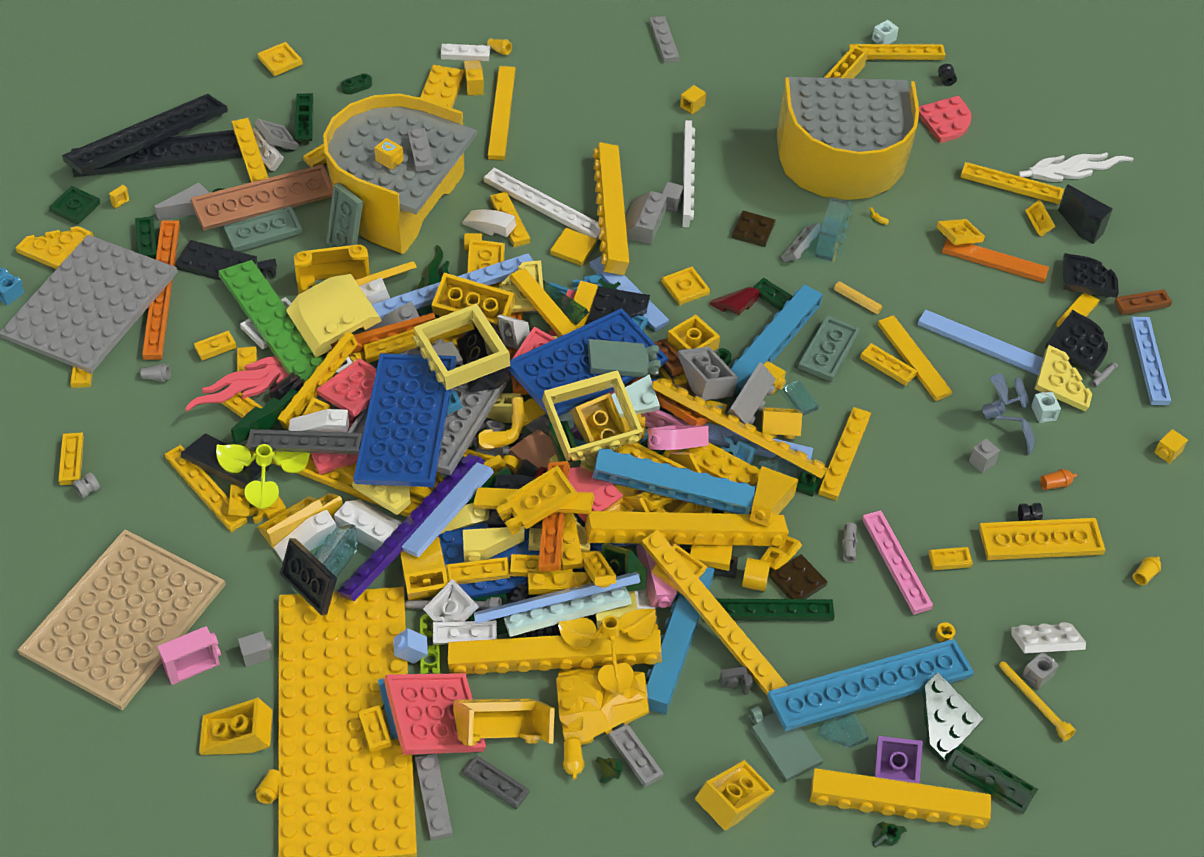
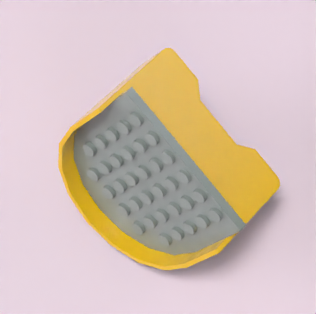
[777,77,919,200]
[323,93,477,254]

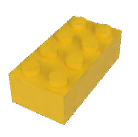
[431,273,515,334]

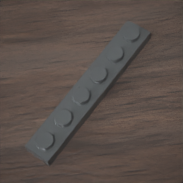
[247,429,363,454]

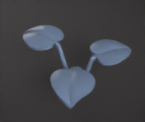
[983,373,1035,455]

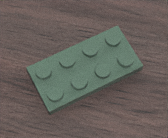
[326,183,363,248]
[223,206,302,252]
[798,316,860,382]

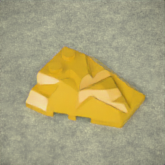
[556,667,650,745]

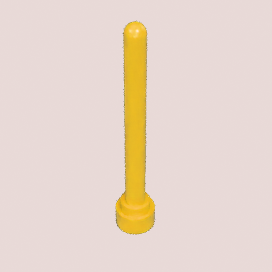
[999,661,1076,741]

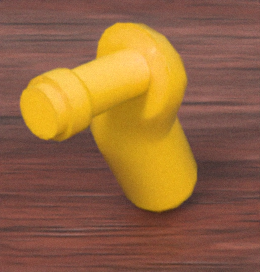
[869,207,889,225]

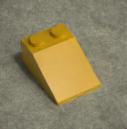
[570,393,627,458]
[199,698,272,755]
[695,760,775,831]

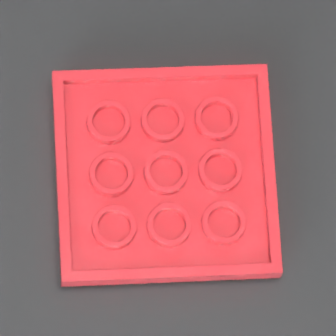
[384,673,486,755]

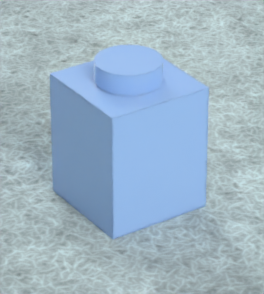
[393,628,428,664]

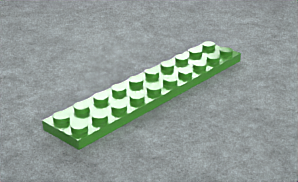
[219,260,335,381]

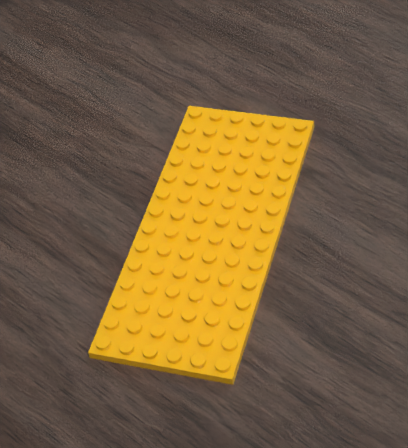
[279,587,417,857]

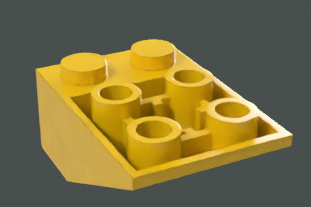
[400,536,448,600]

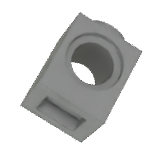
[662,182,684,212]
[1022,652,1059,690]

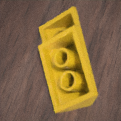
[257,493,343,549]

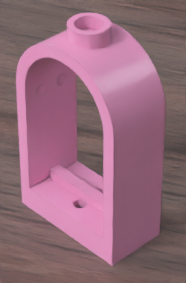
[647,425,709,450]

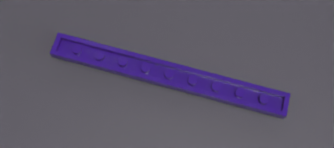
[338,454,484,601]

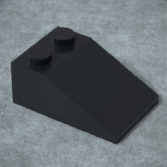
[1058,184,1113,244]

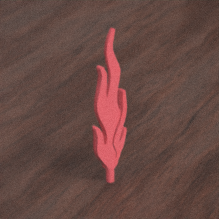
[186,356,288,412]

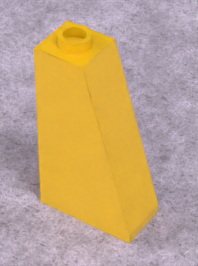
[750,466,798,527]

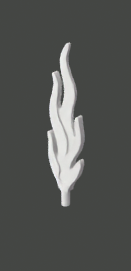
[1017,153,1134,182]

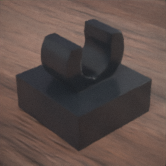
[257,258,277,279]

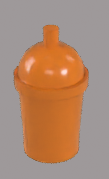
[1040,469,1077,491]

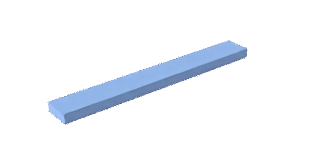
[918,309,1043,375]
[474,572,640,623]

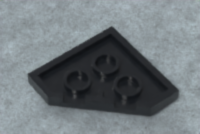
[587,286,650,324]

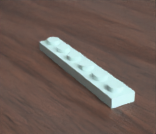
[504,586,631,637]

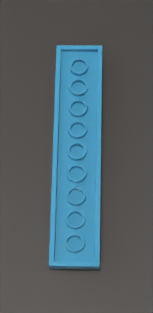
[767,639,974,731]

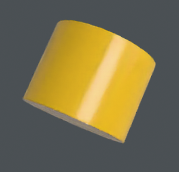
[742,557,770,592]

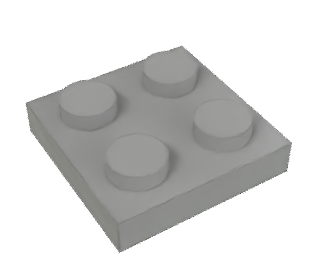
[255,119,299,151]

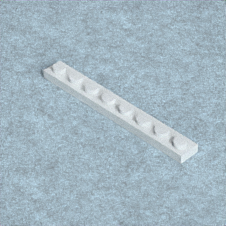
[682,120,695,227]
[484,168,600,240]

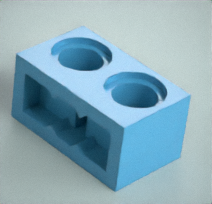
[0,268,24,306]

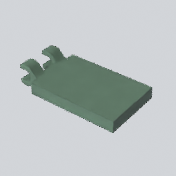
[587,339,661,377]
[749,701,823,783]

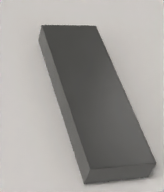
[463,755,530,810]

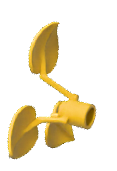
[559,609,656,694]

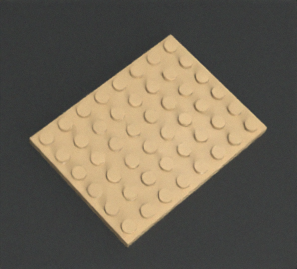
[18,529,226,711]

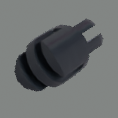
[269,372,305,400]

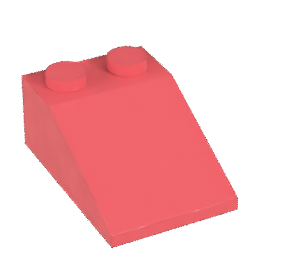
[569,466,623,522]

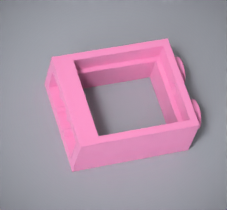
[157,626,221,685]

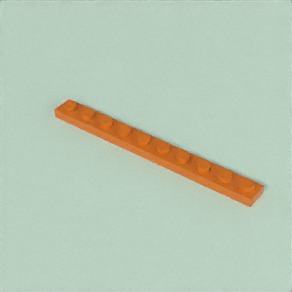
[142,220,180,360]

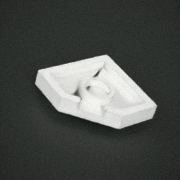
[423,579,479,622]

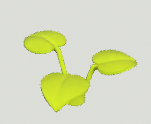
[216,444,311,509]

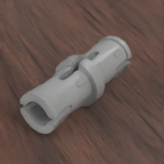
[842,523,858,563]

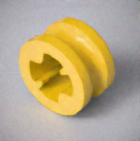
[935,622,956,642]

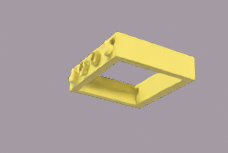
[413,304,510,390]
[542,370,643,461]

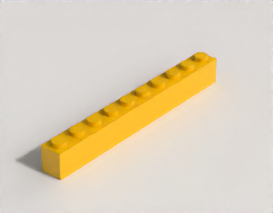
[592,142,629,275]
[585,511,789,546]
[448,630,662,675]

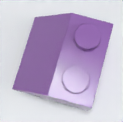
[875,736,923,784]

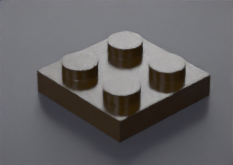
[732,210,776,247]
[770,554,828,599]

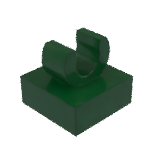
[796,471,820,497]

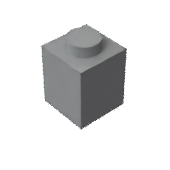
[969,438,1000,474]
[238,631,272,667]

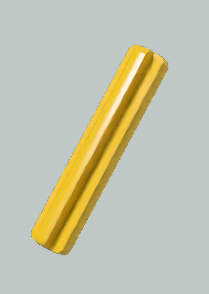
[834,281,882,314]

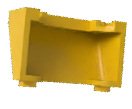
[294,245,370,294]

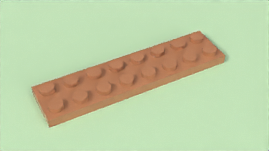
[190,164,333,231]

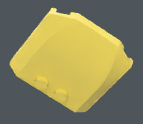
[286,274,381,358]

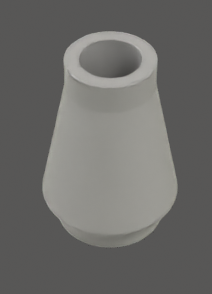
[141,363,171,382]

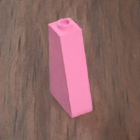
[636,544,680,608]

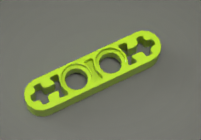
[420,614,440,674]

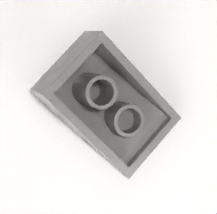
[677,347,738,401]

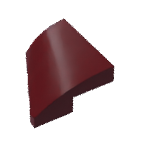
[710,287,760,315]

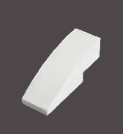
[462,209,516,237]

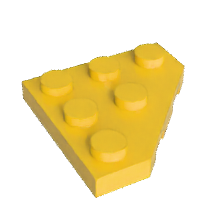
[15,226,94,269]

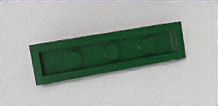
[946,743,1038,814]

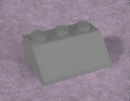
[625,191,668,245]
[727,362,776,425]

